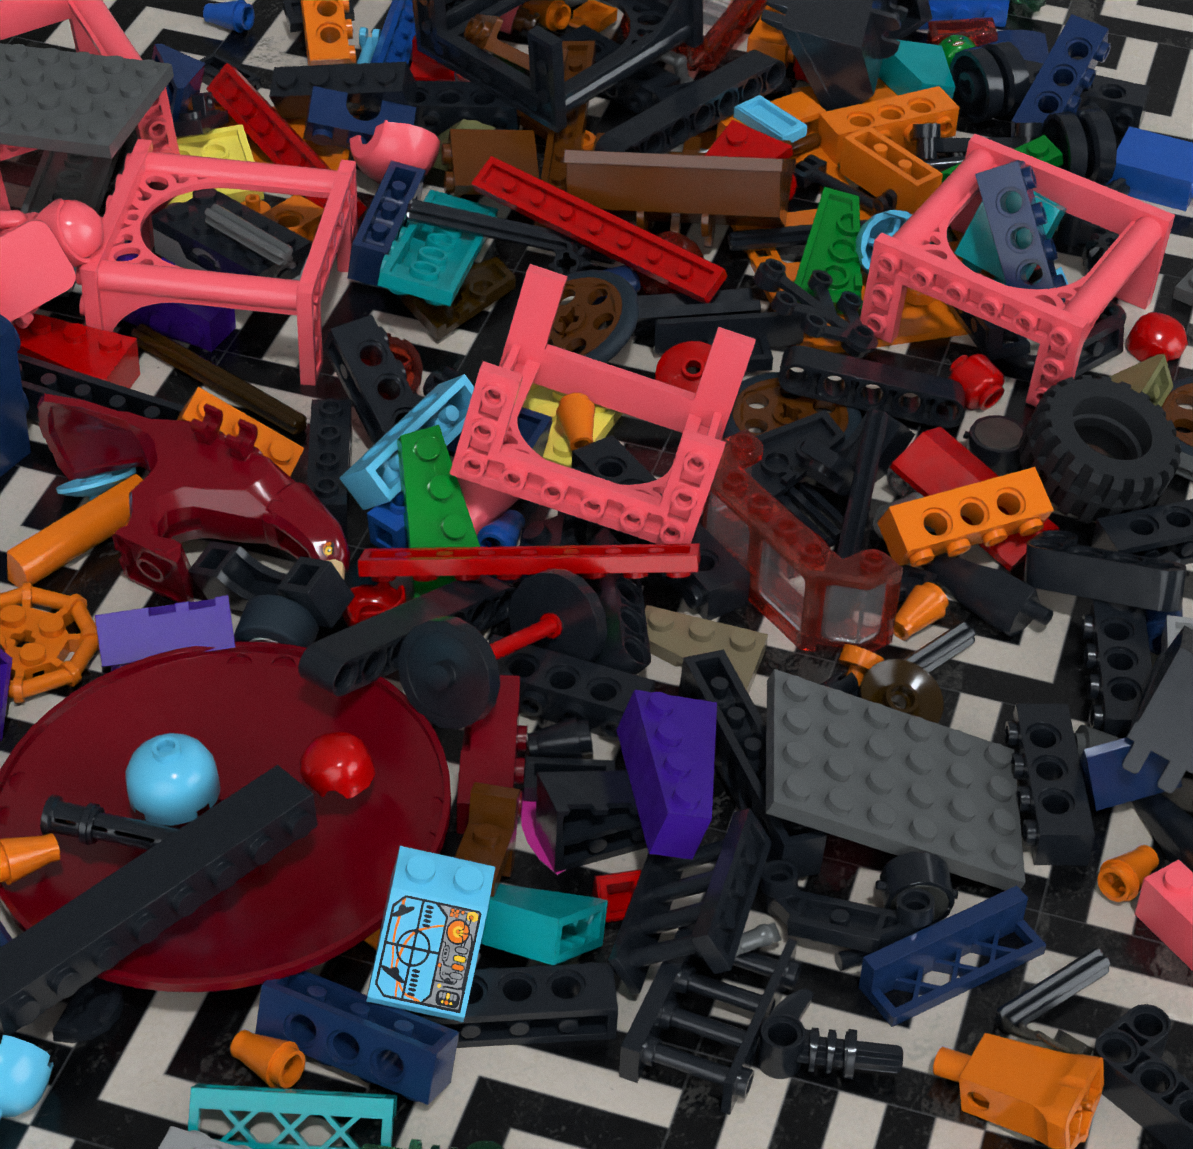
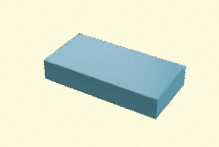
[733,95,807,143]

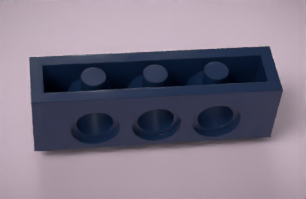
[1011,14,1111,137]
[347,160,425,288]
[975,160,1066,303]
[255,971,459,1105]

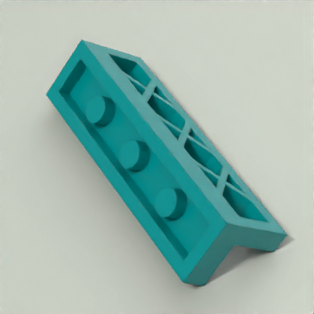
[188,1083,397,1149]

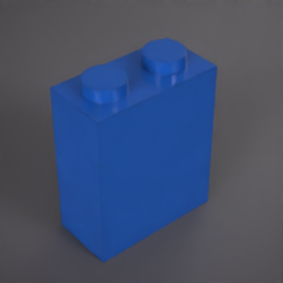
[1106,126,1193,211]

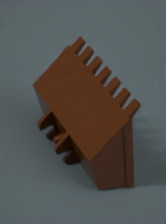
[564,133,796,248]

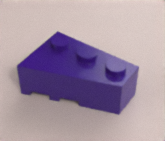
[95,595,235,671]

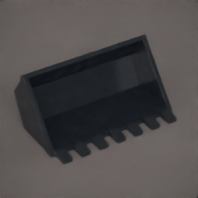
[761,0,908,111]

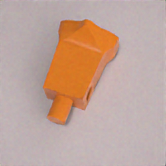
[933,1033,1104,1149]

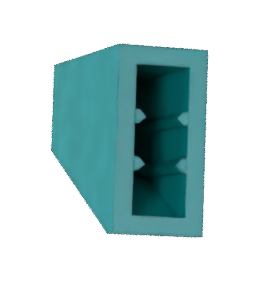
[879,39,956,99]
[481,884,608,966]

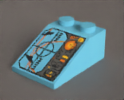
[366,846,495,1022]

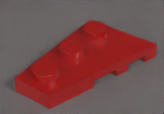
[704,120,793,159]

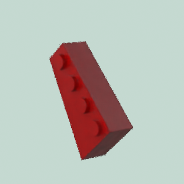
[13,313,140,388]

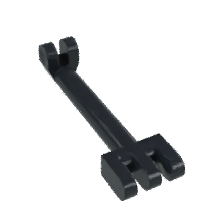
[793,154,897,215]

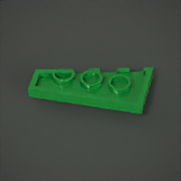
[794,187,863,317]
[397,425,480,600]

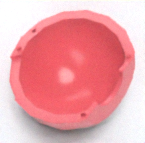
[349,120,440,184]

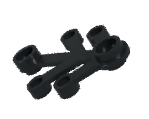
[753,259,878,358]

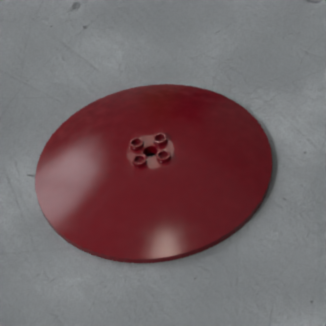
[0,642,451,992]

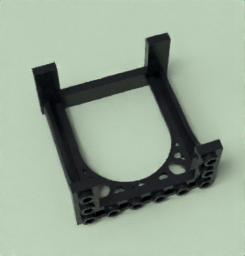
[412,0,703,133]

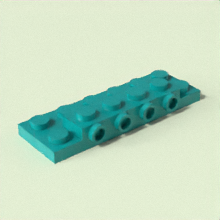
[378,189,499,306]

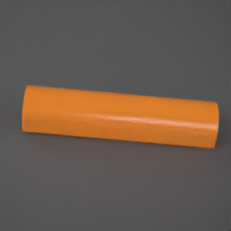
[7,474,143,588]

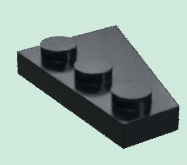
[722,410,846,512]

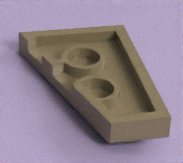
[645,605,768,694]

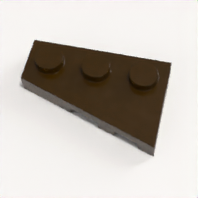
[401,257,516,341]

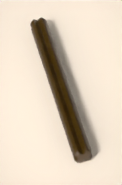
[130,324,307,436]

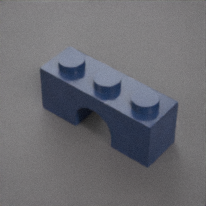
[303,86,416,151]

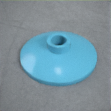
[56,467,137,501]

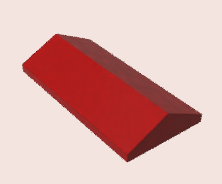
[890,426,1060,572]

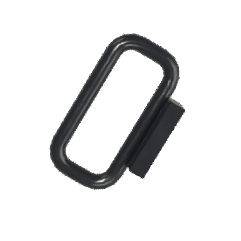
[1003,298,1127,379]

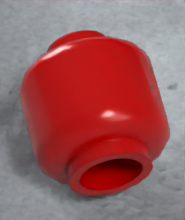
[949,354,1005,411]

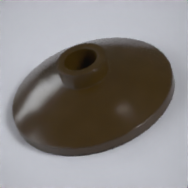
[859,659,944,724]

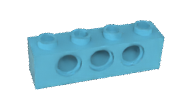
[339,374,474,510]

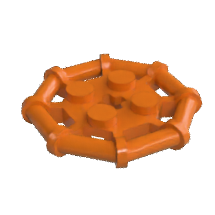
[0,582,99,703]

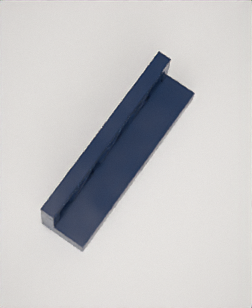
[859,885,1046,1027]

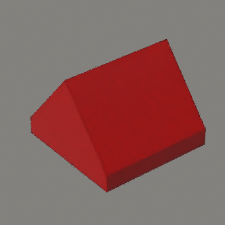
[592,869,641,923]

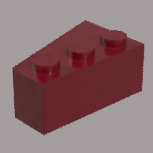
[457,675,528,834]

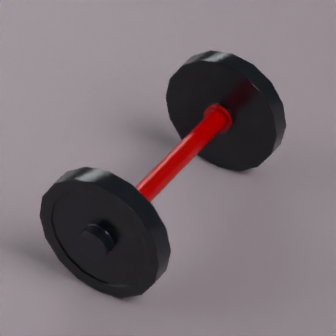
[398,568,607,730]

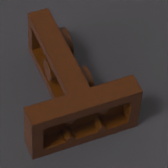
[455,782,520,897]

